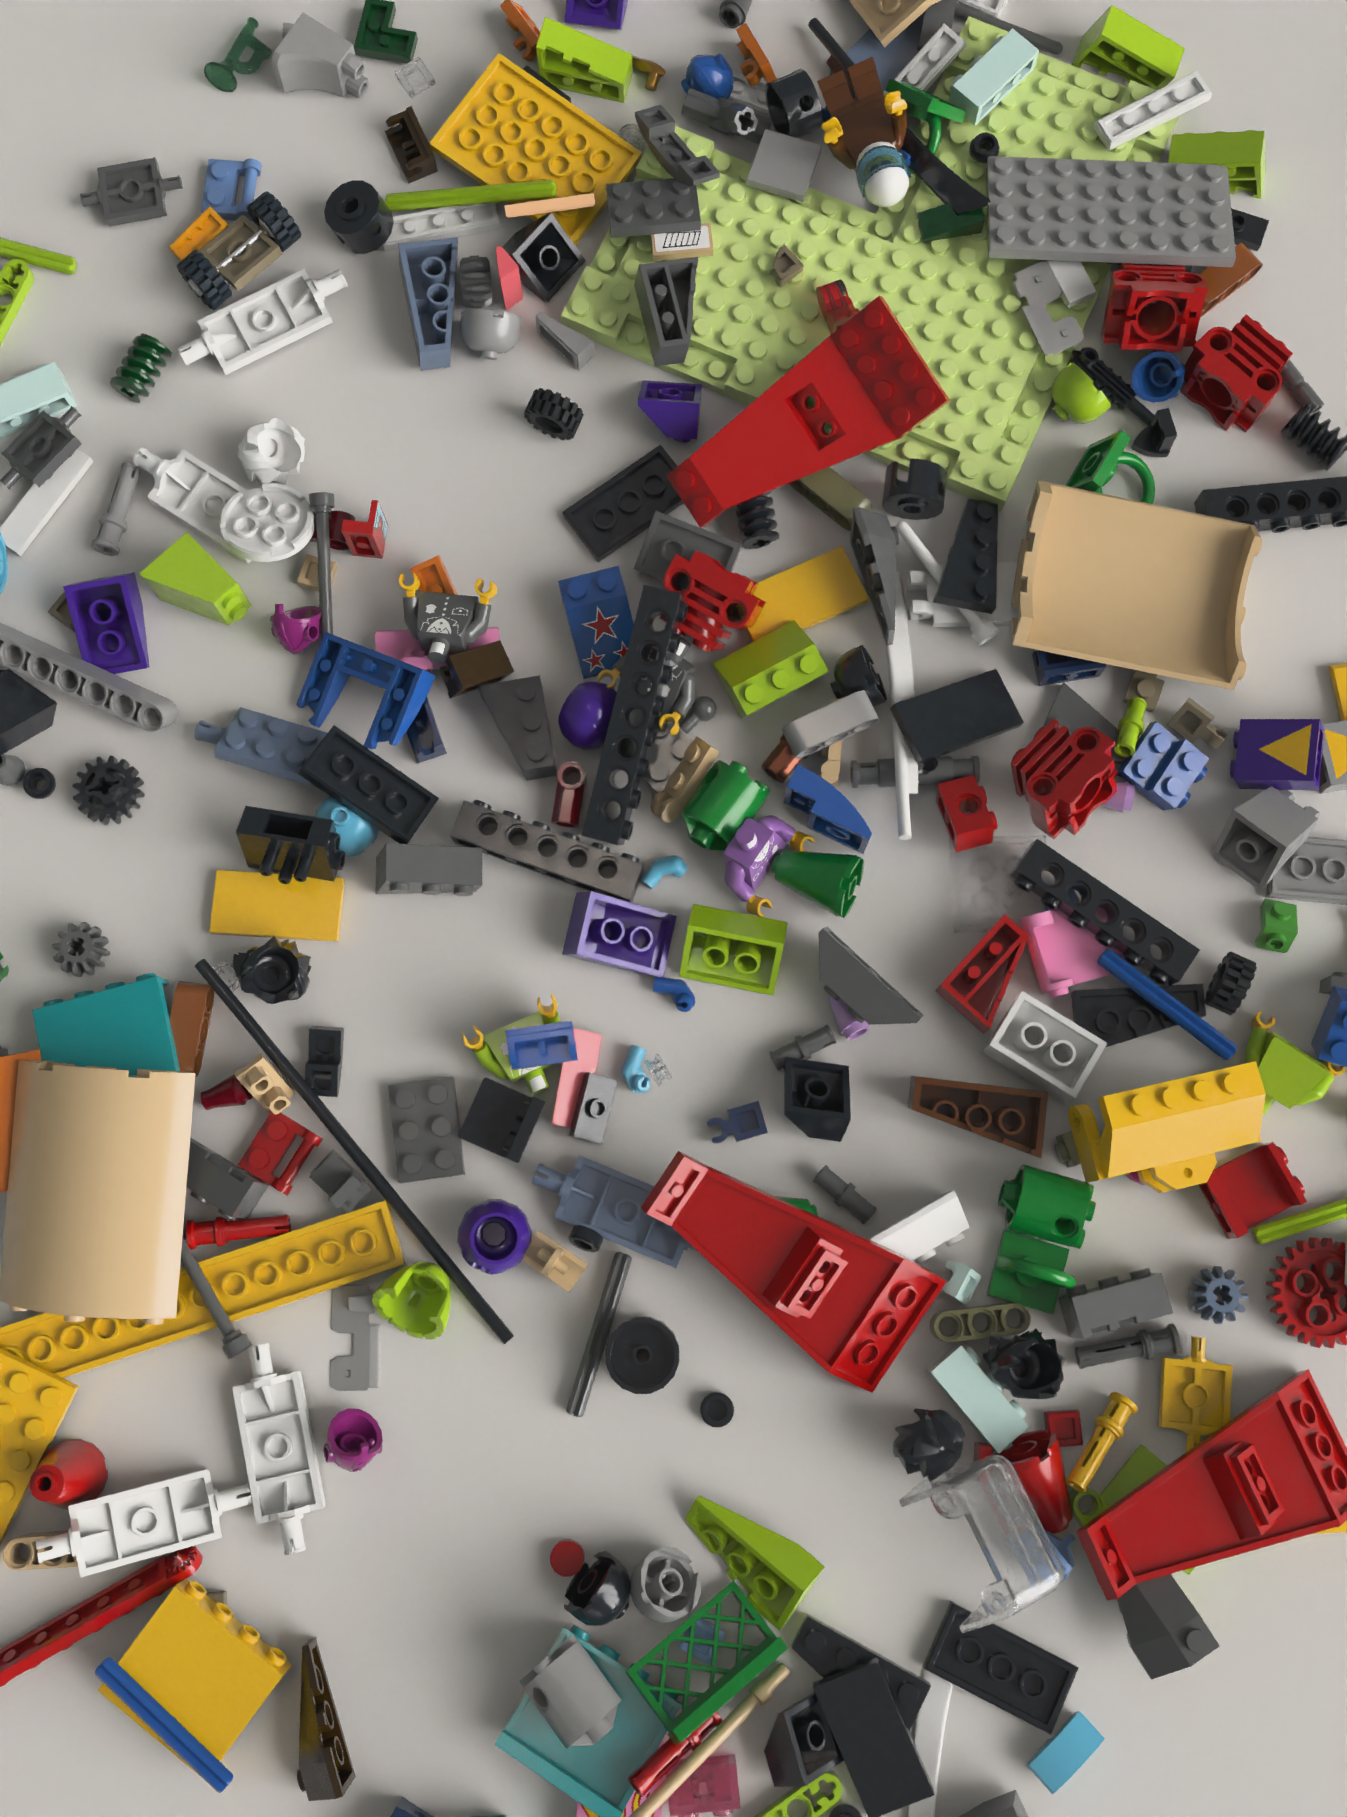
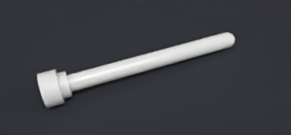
[896,521,999,646]

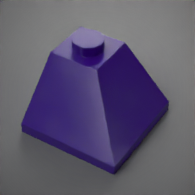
[638,380,702,442]

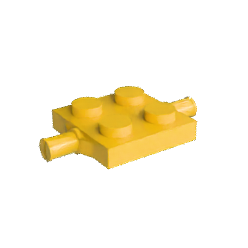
[1158,1336,1233,1453]

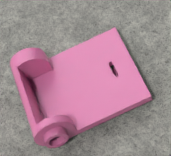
[1019,903,1131,998]

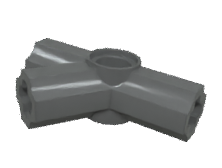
[681,88,772,145]

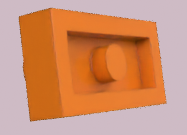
[500,0,541,62]
[736,23,777,87]
[410,556,458,595]

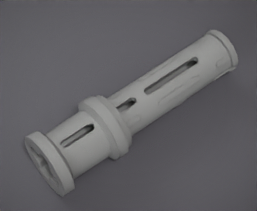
[91,463,141,556]

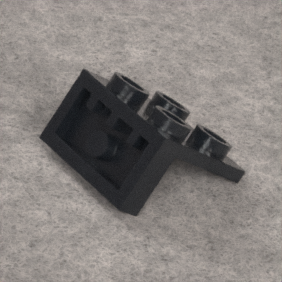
[458,1078,546,1163]

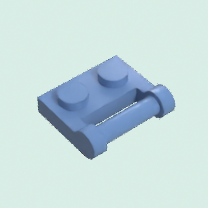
[201,158,262,221]

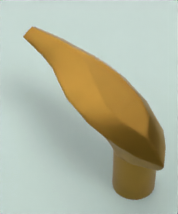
[632,55,666,92]

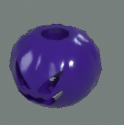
[558,681,617,750]
[457,1199,532,1275]

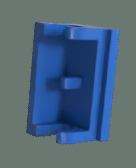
[505,1021,578,1070]

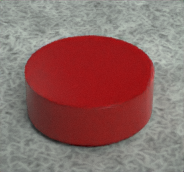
[550,1539,585,1577]

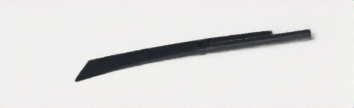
[808,18,991,216]

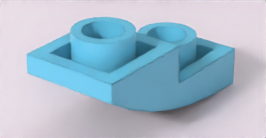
[1026,1711,1105,1794]

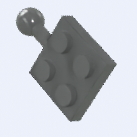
[622,696,717,793]

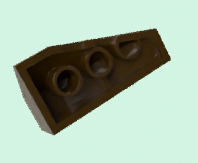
[297,1638,356,1801]

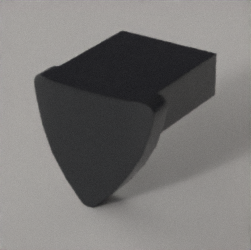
[1131,408,1177,457]

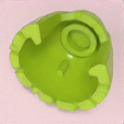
[372,1262,451,1339]

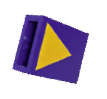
[1230,719,1325,791]

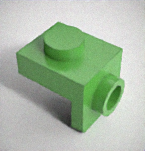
[1255,898,1298,953]

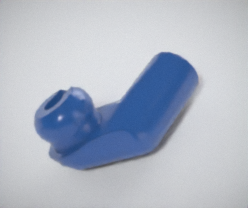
[653,976,695,1012]

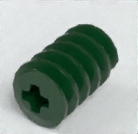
[110,333,172,403]

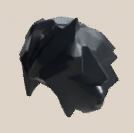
[233,935,311,1004]
[983,1328,1066,1399]
[893,1408,965,1482]

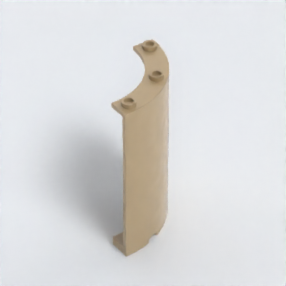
[1011,480,1262,690]
[0,1060,195,1325]

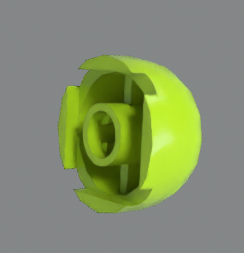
[1051,363,1111,424]

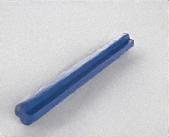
[1097,949,1238,1060]
[95,1657,234,1793]

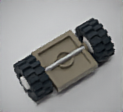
[177,191,302,310]

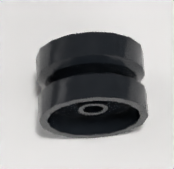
[605,1317,680,1394]

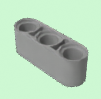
[782,690,879,759]

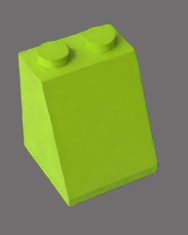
[139,532,252,626]

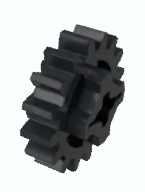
[72,755,145,825]

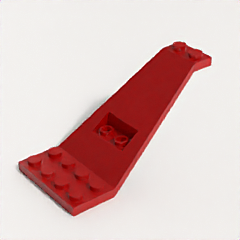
[666,296,950,528]
[640,1151,947,1393]
[1076,1369,1347,1601]

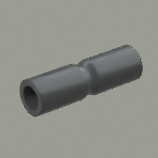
[1280,359,1324,416]

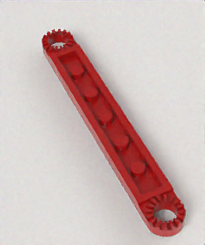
[0,1546,203,1687]

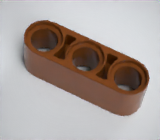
[1199,243,1263,317]
[169,981,214,1077]

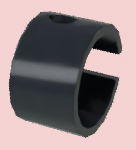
[765,69,823,138]
[324,180,394,254]
[882,459,947,520]

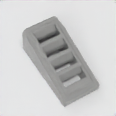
[536,312,595,370]

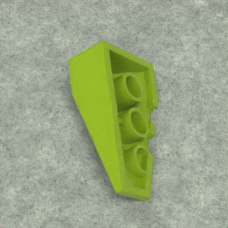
[685,1495,825,1631]

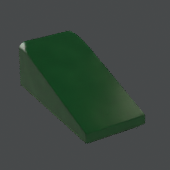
[917,203,985,242]

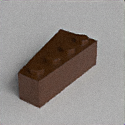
[908,1076,1048,1158]

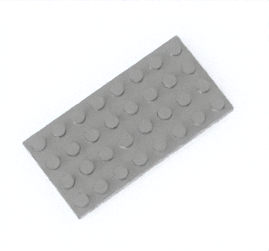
[986,156,1236,267]

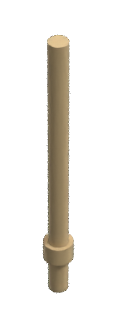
[629,1662,790,1817]

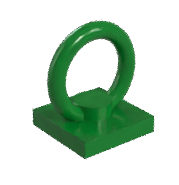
[885,79,967,174]
[1065,430,1155,504]
[986,1230,1076,1314]

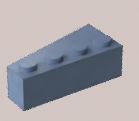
[398,237,458,371]

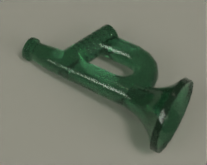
[204,17,272,92]

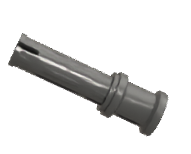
[1074,1323,1181,1369]

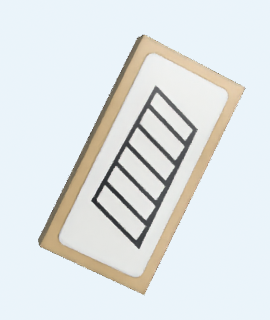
[651,223,713,261]

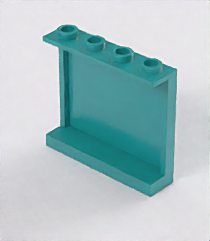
[32,973,180,1076]
[494,1624,682,1817]

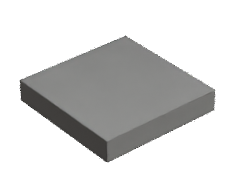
[746,129,822,202]

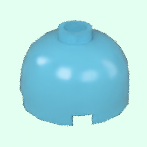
[315,796,379,857]

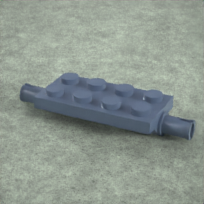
[194,707,327,788]
[532,1155,697,1268]

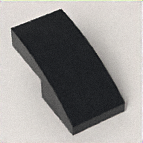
[305,1026,344,1097]

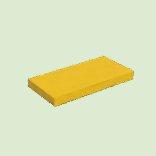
[735,546,869,642]
[209,870,345,942]

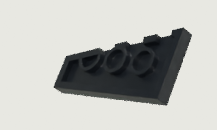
[933,499,998,614]
[1071,984,1206,1048]
[791,1614,931,1731]

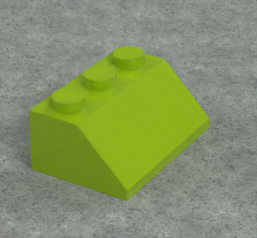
[712,620,829,719]
[679,904,788,995]

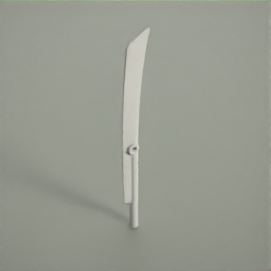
[885,570,918,840]
[907,1667,953,1817]

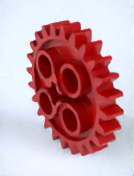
[1266,1237,1347,1348]

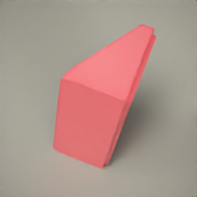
[495,246,523,310]

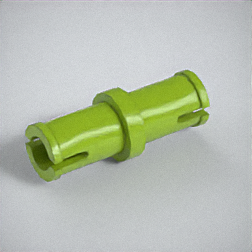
[1114,697,1147,758]

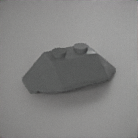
[818,927,924,1025]

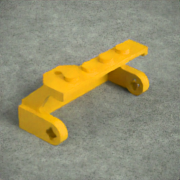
[1068,1061,1266,1193]

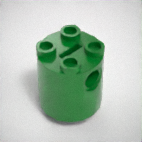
[679,760,770,851]
[998,1164,1096,1249]

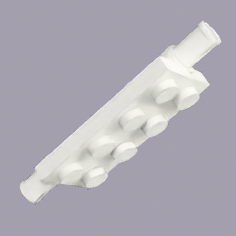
[177,269,348,375]
[133,447,251,564]
[232,1343,326,1555]
[35,1469,252,1577]

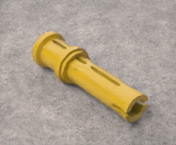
[1065,1392,1138,1494]

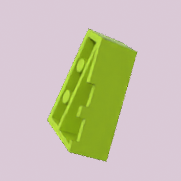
[1072,5,1185,90]

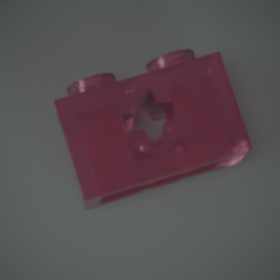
[666,1754,741,1817]

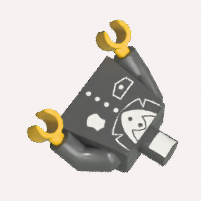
[399,573,497,664]
[597,637,696,735]

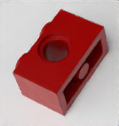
[936,775,998,852]

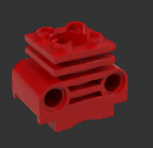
[1101,263,1209,352]
[1181,314,1293,433]
[660,550,766,652]
[1010,719,1118,839]

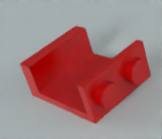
[1198,1142,1307,1239]

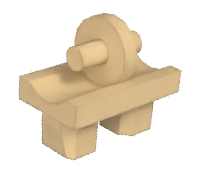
[234,1053,295,1115]
[522,1230,588,1293]

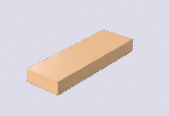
[504,193,595,218]

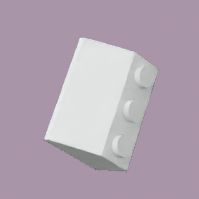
[982,991,1107,1104]
[867,1190,969,1263]

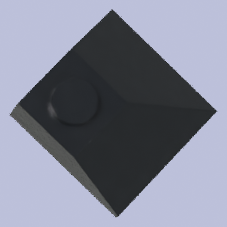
[502,213,586,302]
[784,1057,851,1142]
[764,1692,844,1787]

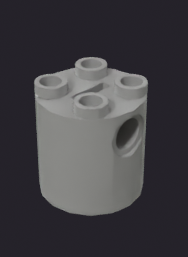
[519,1635,622,1749]

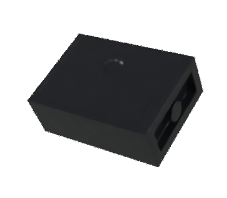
[0,669,57,756]
[236,806,345,884]

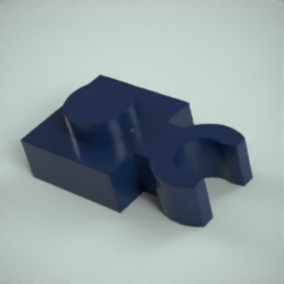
[707,1101,768,1144]

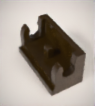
[385,106,438,184]
[440,640,514,699]

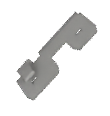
[1012,262,1084,356]
[330,1285,380,1391]

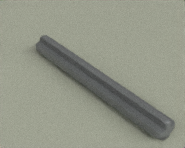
[566,1252,632,1417]

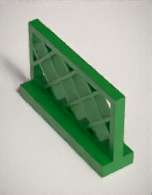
[625,1580,788,1746]

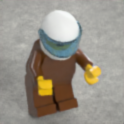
[817,57,912,207]

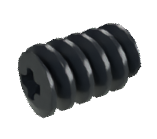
[1280,403,1347,471]
[736,491,779,549]

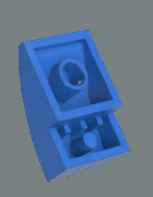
[783,764,872,854]

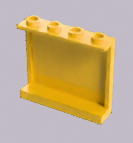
[98,1579,292,1777]

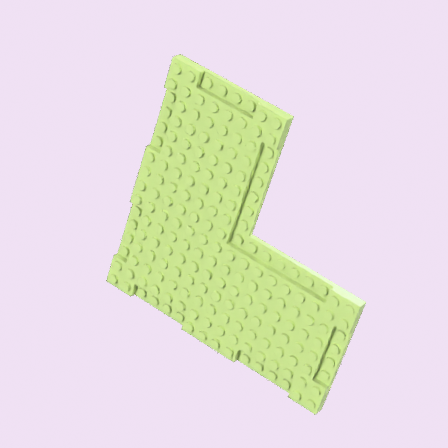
[561,16,1179,512]

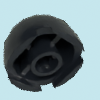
[830,645,887,707]
[564,1551,631,1626]

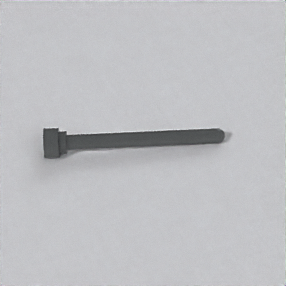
[954,3,1063,55]
[309,492,335,641]
[181,1236,252,1360]

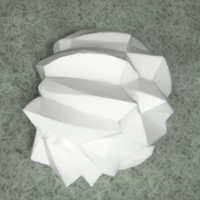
[237,418,306,485]

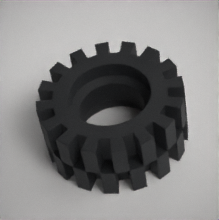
[524,388,584,440]
[1205,951,1257,1015]

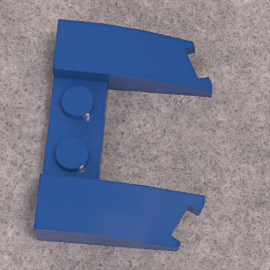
[296,632,436,749]

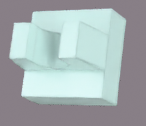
[942,1261,982,1306]

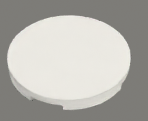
[219,483,315,562]

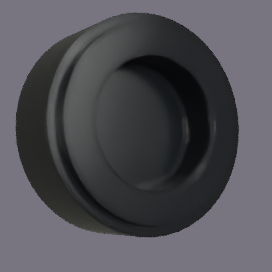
[568,1225,603,1252]
[700,1392,734,1427]

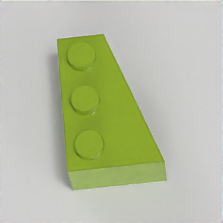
[536,17,633,103]
[1168,130,1266,199]

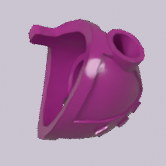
[270,604,321,654]
[323,1408,383,1472]

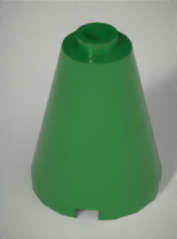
[771,850,864,918]

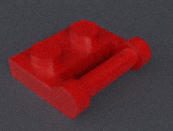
[238,1111,323,1196]

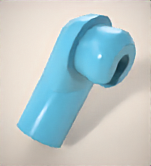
[640,855,687,890]
[621,1045,650,1093]

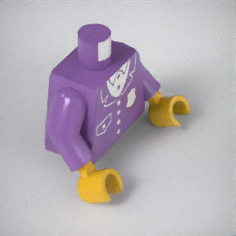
[723,815,815,917]

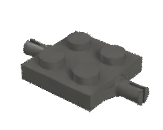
[80,157,183,227]
[0,406,82,490]

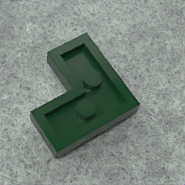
[354,0,418,65]

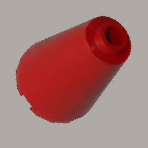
[993,1430,1073,1534]
[29,1439,108,1510]

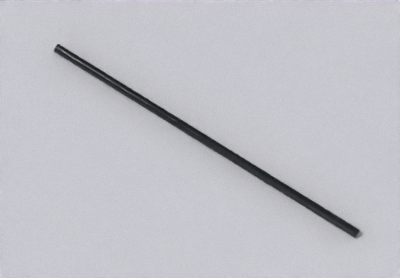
[195,959,514,1344]

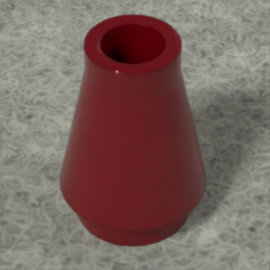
[200,1074,253,1110]

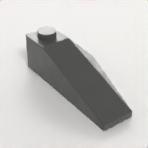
[1117,1574,1220,1679]

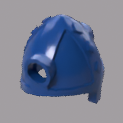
[681,53,734,99]
[1131,349,1186,403]

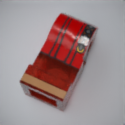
[816,279,859,334]

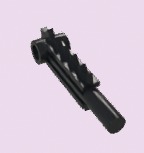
[1069,347,1155,426]

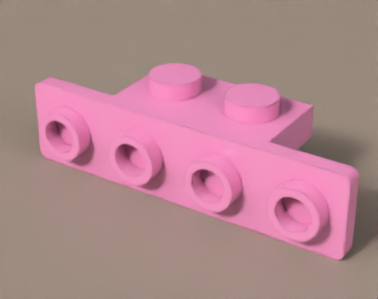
[374,627,500,673]

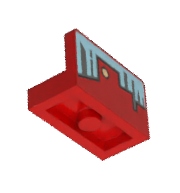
[341,500,388,559]

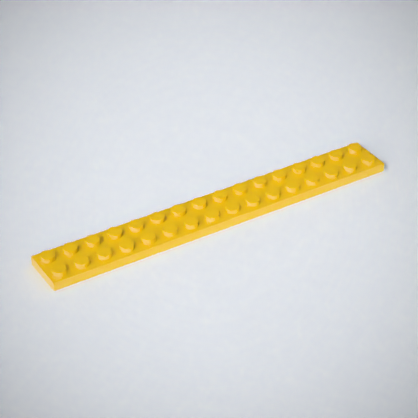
[0,1200,406,1378]

